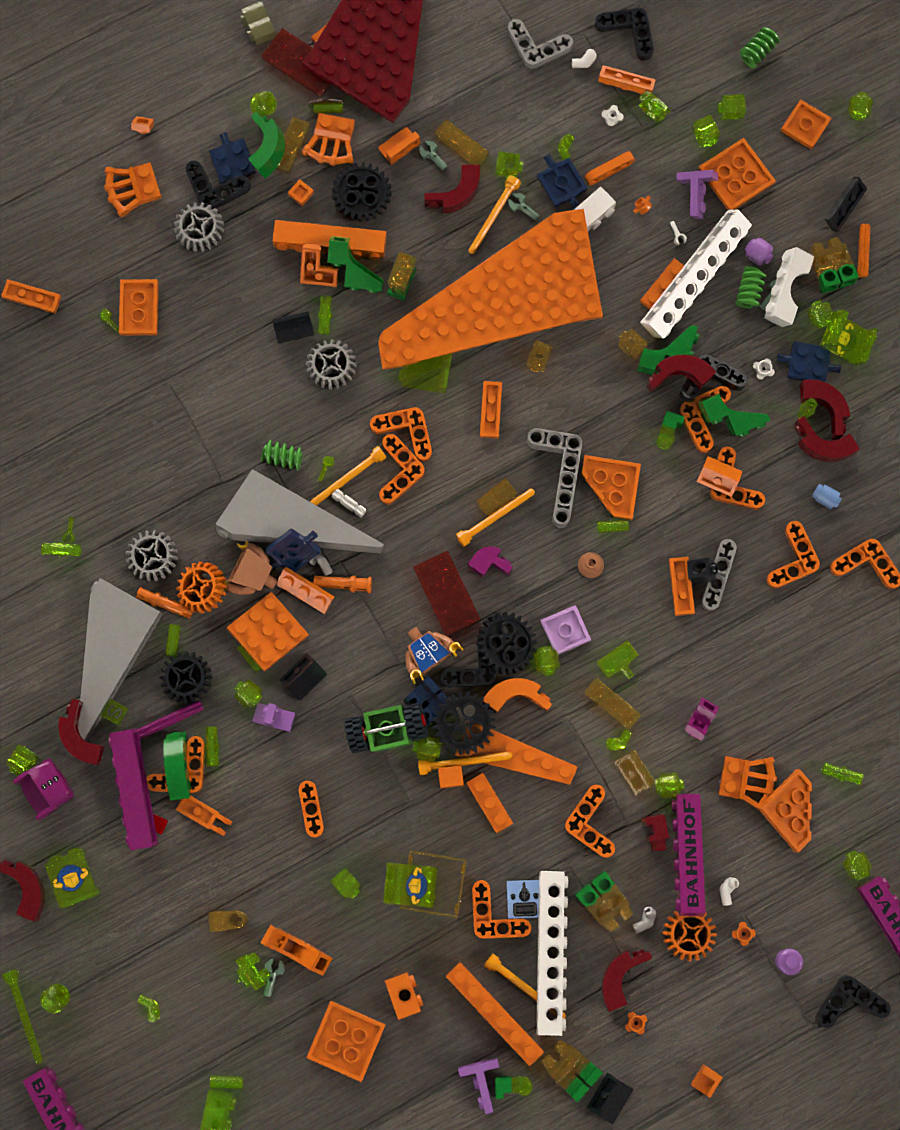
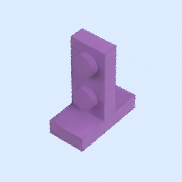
[677,170,718,219]
[252,703,296,732]
[458,1057,499,1114]

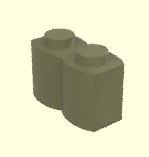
[240,1,276,45]

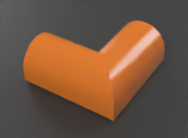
[300,244,339,287]

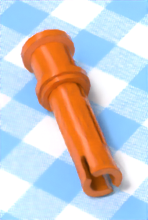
[313,575,372,594]

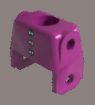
[12,758,75,821]

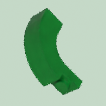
[248,112,285,179]
[164,732,191,801]

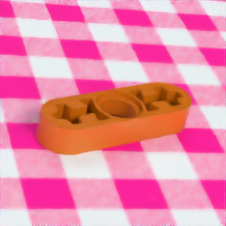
[584,151,635,185]
[299,781,324,838]

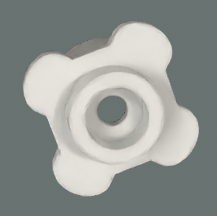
[602,105,623,126]
[753,359,775,380]

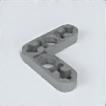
[508,19,573,69]

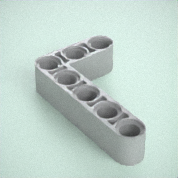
[527,428,582,528]

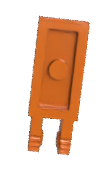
[176,795,232,836]

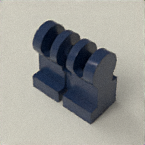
[403,676,450,727]

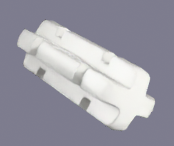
[332,489,366,518]

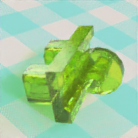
[639,91,671,123]
[235,952,271,991]

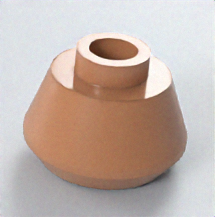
[578,552,604,578]

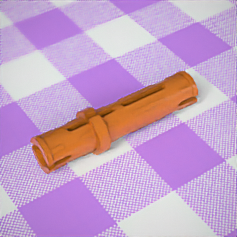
[136,587,193,619]

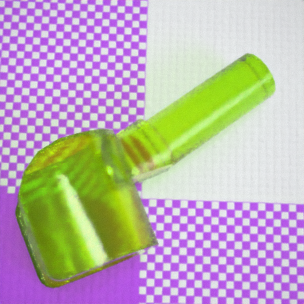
[100,308,119,333]
[318,456,334,482]
[62,517,76,543]

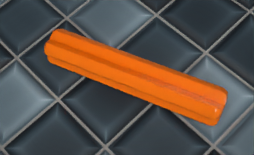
[857,224,871,278]

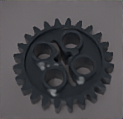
[332,162,392,222]
[476,612,537,675]
[433,691,496,755]

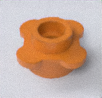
[633,196,652,215]
[732,922,756,946]
[625,1012,647,1035]

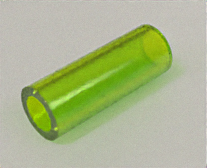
[313,102,343,114]
[597,520,629,533]
[165,624,181,657]
[237,645,261,673]
[210,1075,243,1089]

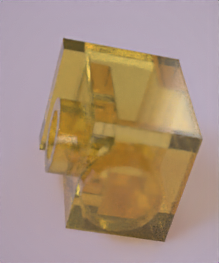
[618,328,649,360]
[526,340,553,372]

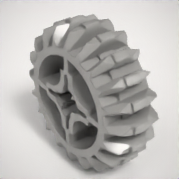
[174,202,224,252]
[306,339,357,390]
[126,530,178,582]

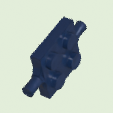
[209,132,256,189]
[537,154,587,209]
[776,341,841,382]
[266,528,321,572]

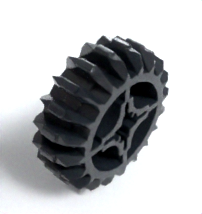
[159,651,213,704]

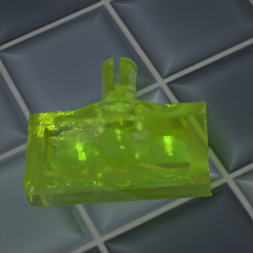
[596,640,639,680]

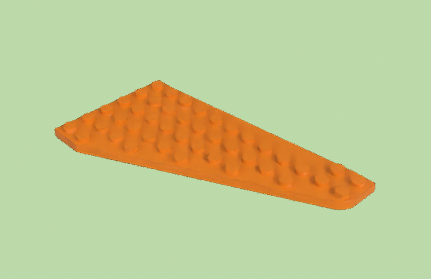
[378,209,603,370]

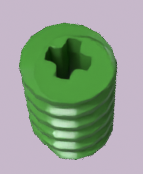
[740,27,780,69]
[735,266,766,309]
[261,440,303,471]

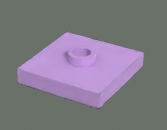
[540,605,591,656]

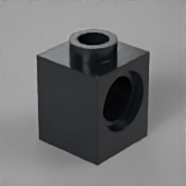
[687,557,718,585]

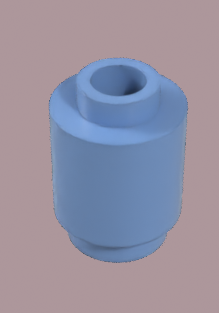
[812,484,842,509]

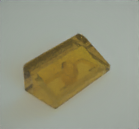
[476,478,518,517]
[615,750,655,795]

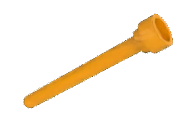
[469,175,521,254]
[309,446,387,506]
[455,489,535,547]
[418,752,512,775]
[484,953,566,1019]

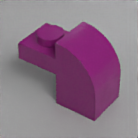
[468,546,513,578]
[684,697,719,741]

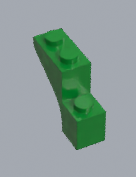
[327,236,384,293]
[637,325,699,375]
[698,394,771,438]

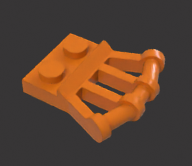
[302,113,355,166]
[104,162,162,217]
[718,756,777,810]

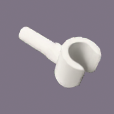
[670,221,687,246]

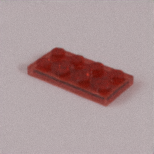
[261,28,331,98]
[413,551,481,636]

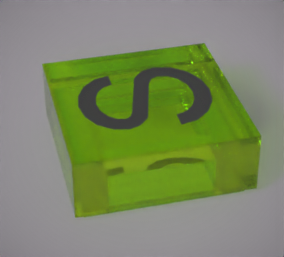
[101,699,129,725]

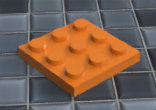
[698,138,776,210]
[227,592,309,672]
[306,1001,386,1082]

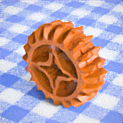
[176,561,228,614]
[662,911,717,961]

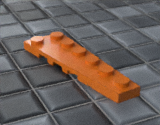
[455,722,577,785]

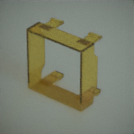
[400,851,467,918]

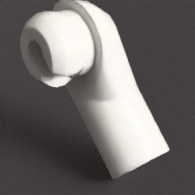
[572,49,597,68]
[719,877,739,906]

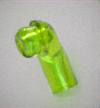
[557,133,574,160]
[605,729,633,751]
[137,994,161,1022]

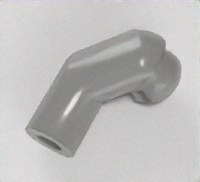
[309,554,333,576]
[632,906,656,934]

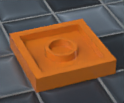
[780,99,832,150]

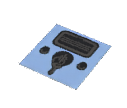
[507,880,539,919]

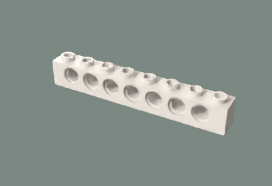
[640,210,752,339]
[536,871,568,1036]

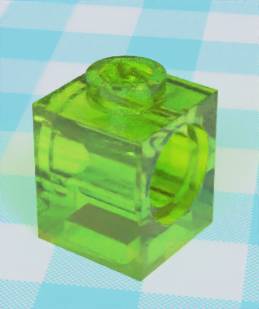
[717,94,746,120]
[692,114,720,148]
[496,151,523,178]
[5,744,39,776]
[330,868,361,900]

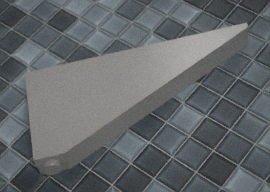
[216,469,384,554]
[78,578,163,742]

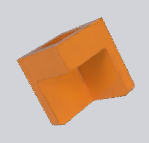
[438,766,464,789]
[691,1064,723,1098]

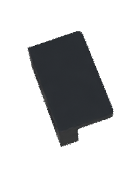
[272,311,314,344]
[279,653,327,701]
[587,1072,633,1124]

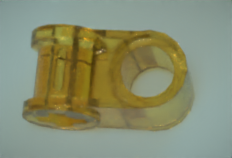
[208,910,248,932]

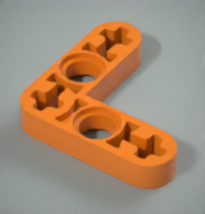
[679,386,731,453]
[370,407,432,462]
[379,434,425,505]
[710,447,765,510]
[766,521,820,589]
[830,539,900,589]
[147,736,206,793]
[565,785,615,858]
[472,880,532,939]

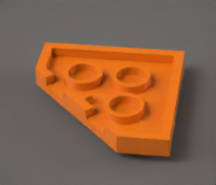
[581,455,641,520]
[758,769,812,853]

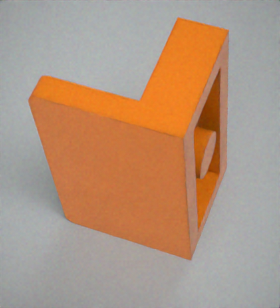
[378,127,420,165]
[697,456,742,497]

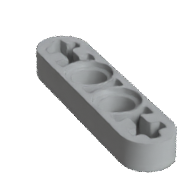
[702,539,737,611]

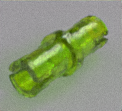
[317,295,332,335]
[798,398,817,419]
[41,542,81,557]
[204,726,220,767]
[822,762,864,785]

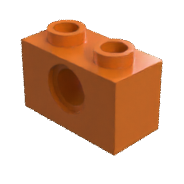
[385,972,424,1020]

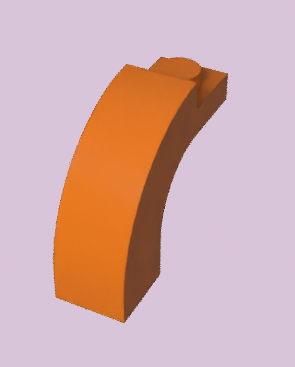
[482,678,552,713]
[261,925,333,976]

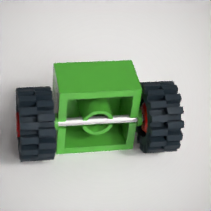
[345,703,428,754]

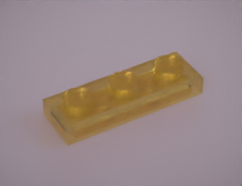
[276,117,310,174]
[435,119,489,165]
[584,677,641,730]

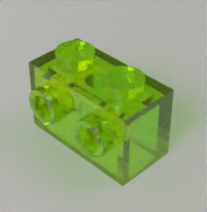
[200,1088,237,1130]

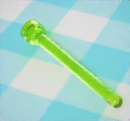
[1,969,43,1064]

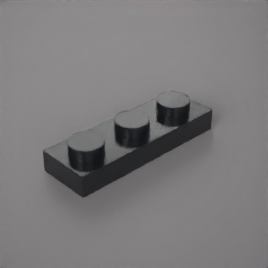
[824,176,867,232]

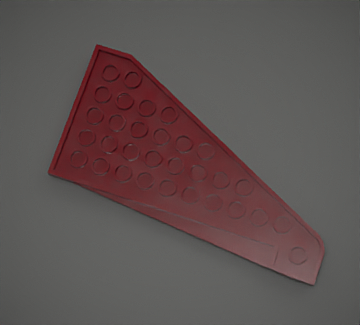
[302,0,423,124]

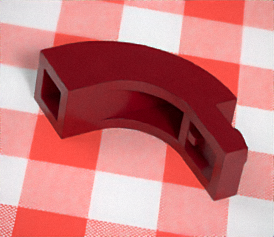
[424,164,480,214]
[647,354,716,392]
[800,380,850,439]
[794,416,860,462]
[58,699,105,766]
[0,859,45,922]
[601,949,652,1012]

